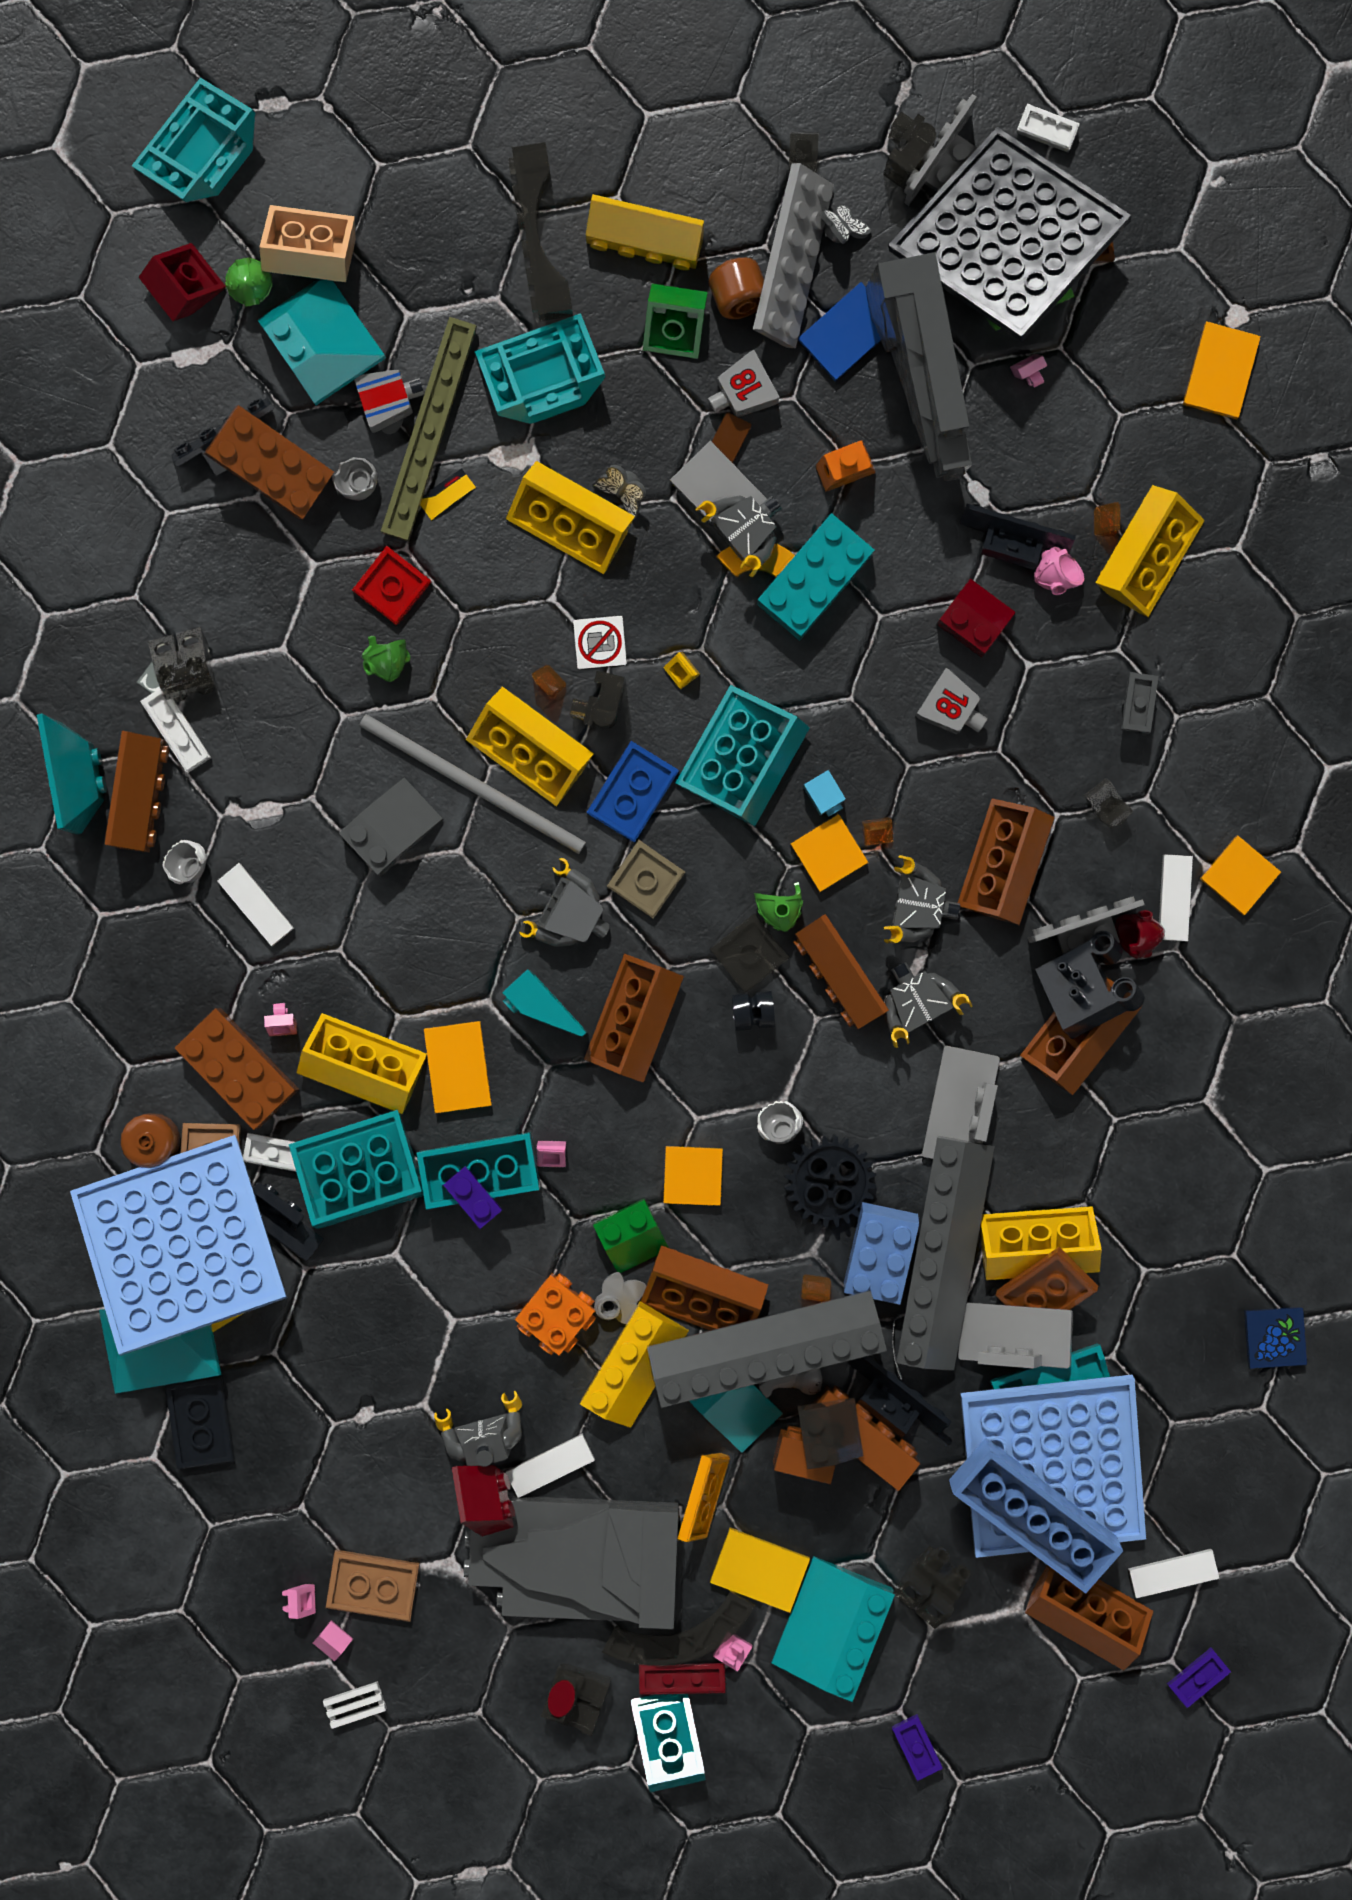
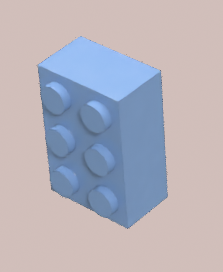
[844,1202,919,1305]

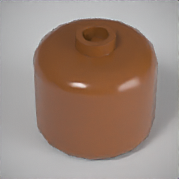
[709,257,764,319]
[121,1113,180,1168]

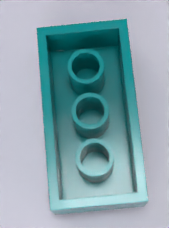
[757,513,875,641]
[417,1132,541,1209]

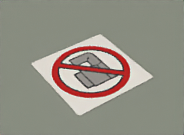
[573,616,627,669]

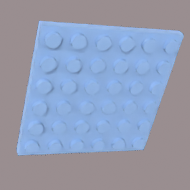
[70,1135,287,1356]
[960,1375,1146,1558]

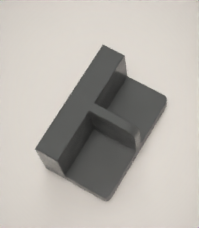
[1121,672,1159,736]

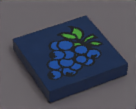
[1244,1307,1307,1369]

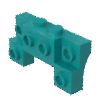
[990,1343,1110,1390]

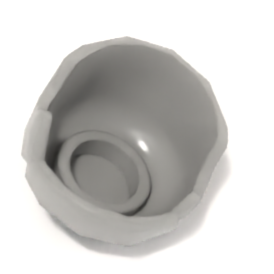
[332,457,378,501]

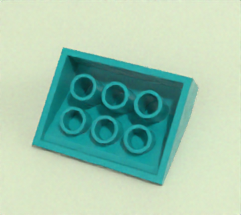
[676,685,810,826]
[289,1110,424,1229]
[771,1556,895,1702]

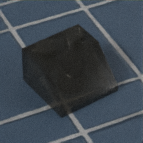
[797,1398,864,1469]

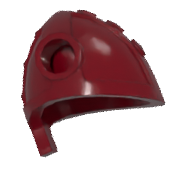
[1115,910,1165,959]

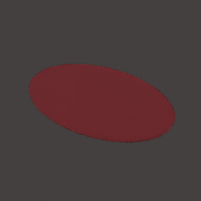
[548,1680,575,1717]

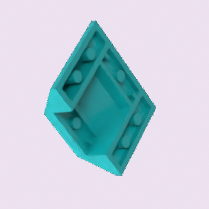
[132,78,256,202]
[257,279,386,405]
[475,313,606,424]
[37,714,107,834]
[99,1308,221,1394]

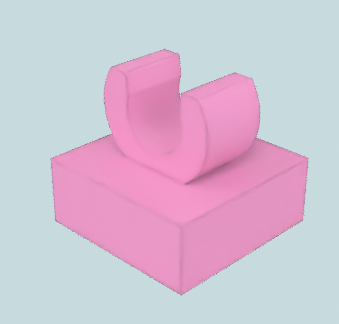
[1010,354,1047,388]
[264,1003,297,1036]
[282,1584,316,1619]
[713,1630,752,1672]

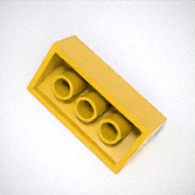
[585,194,704,270]
[506,461,635,574]
[1095,485,1205,617]
[466,687,594,807]
[296,1013,427,1114]
[980,1206,1102,1280]
[580,1301,689,1428]

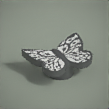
[820,205,872,245]
[592,464,646,520]

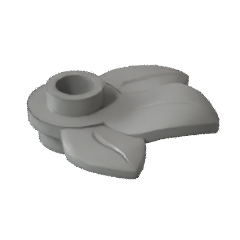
[594,1272,646,1324]

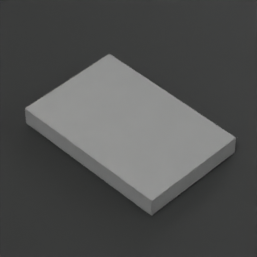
[670,441,767,524]

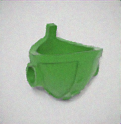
[225,257,272,307]
[362,636,410,682]
[754,882,803,932]

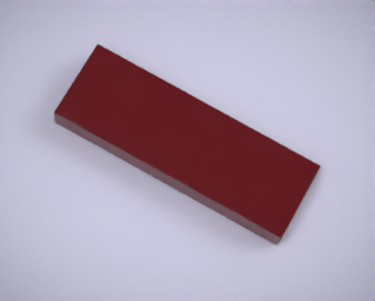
[639,1663,725,1695]

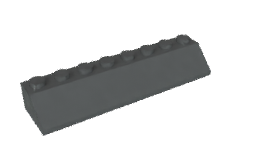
[896,1136,995,1370]
[647,1290,887,1408]

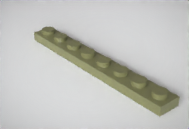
[381,317,477,542]

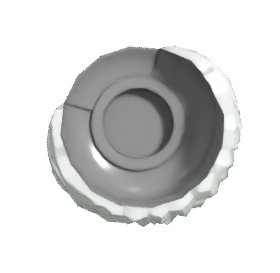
[162,840,206,884]
[757,1101,803,1144]

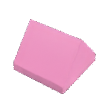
[537,1141,566,1167]
[313,1620,353,1661]

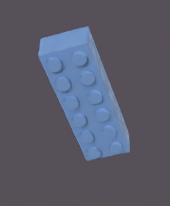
[949,1438,1123,1593]

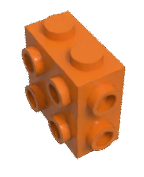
[515,1273,596,1355]

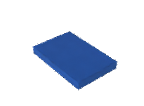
[798,282,881,382]
[586,741,679,843]

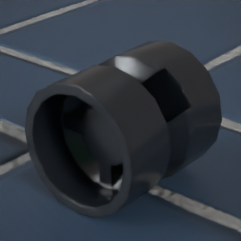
[732,991,775,1031]

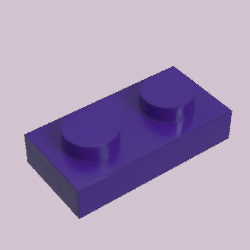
[443,1166,503,1229]
[1167,1647,1231,1708]
[892,1714,943,1781]

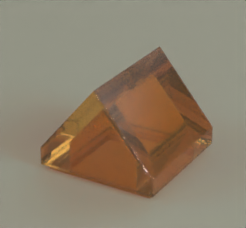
[861,817,893,846]

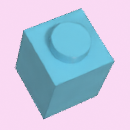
[803,770,846,817]

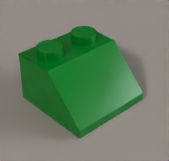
[642,284,708,359]
[593,1198,669,1273]

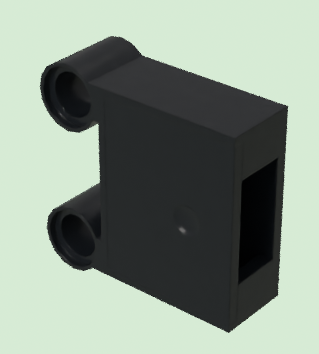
[1035,931,1145,1039]

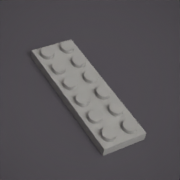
[753,163,834,348]

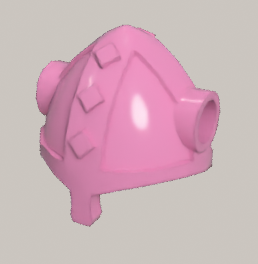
[1034,547,1084,595]

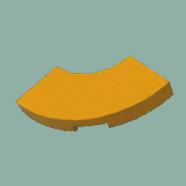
[716,543,795,578]

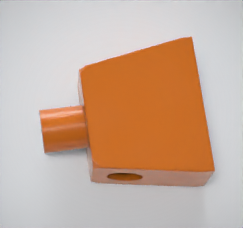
[815,441,876,492]

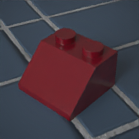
[138,243,226,322]
[936,578,1015,658]
[452,1465,515,1537]

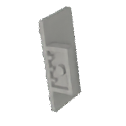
[904,94,977,206]
[1028,896,1145,954]
[922,1046,1000,1159]
[958,1302,1073,1368]

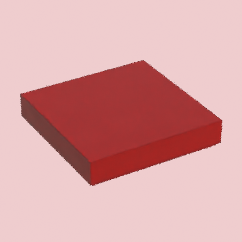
[352,546,432,626]

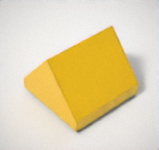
[663,652,700,689]

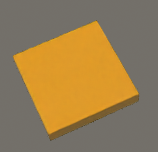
[790,814,868,892]
[1200,835,1281,915]
[664,1146,723,1206]

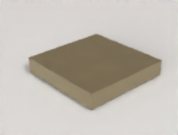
[607,840,685,919]

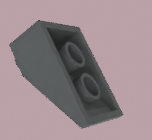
[339,777,443,876]

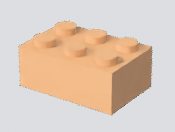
[260,205,356,282]

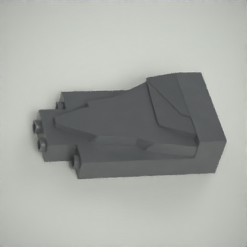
[865,252,972,481]
[464,1496,678,1629]

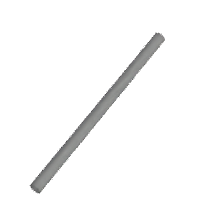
[359,714,586,854]

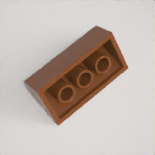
[105,731,169,853]
[958,798,1055,925]
[793,914,889,1029]
[584,954,684,1083]
[1020,977,1141,1095]
[641,1246,769,1331]
[1025,1565,1153,1671]

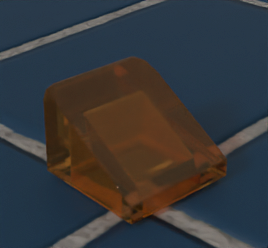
[1094,502,1120,536]
[531,665,566,698]
[800,1274,831,1302]

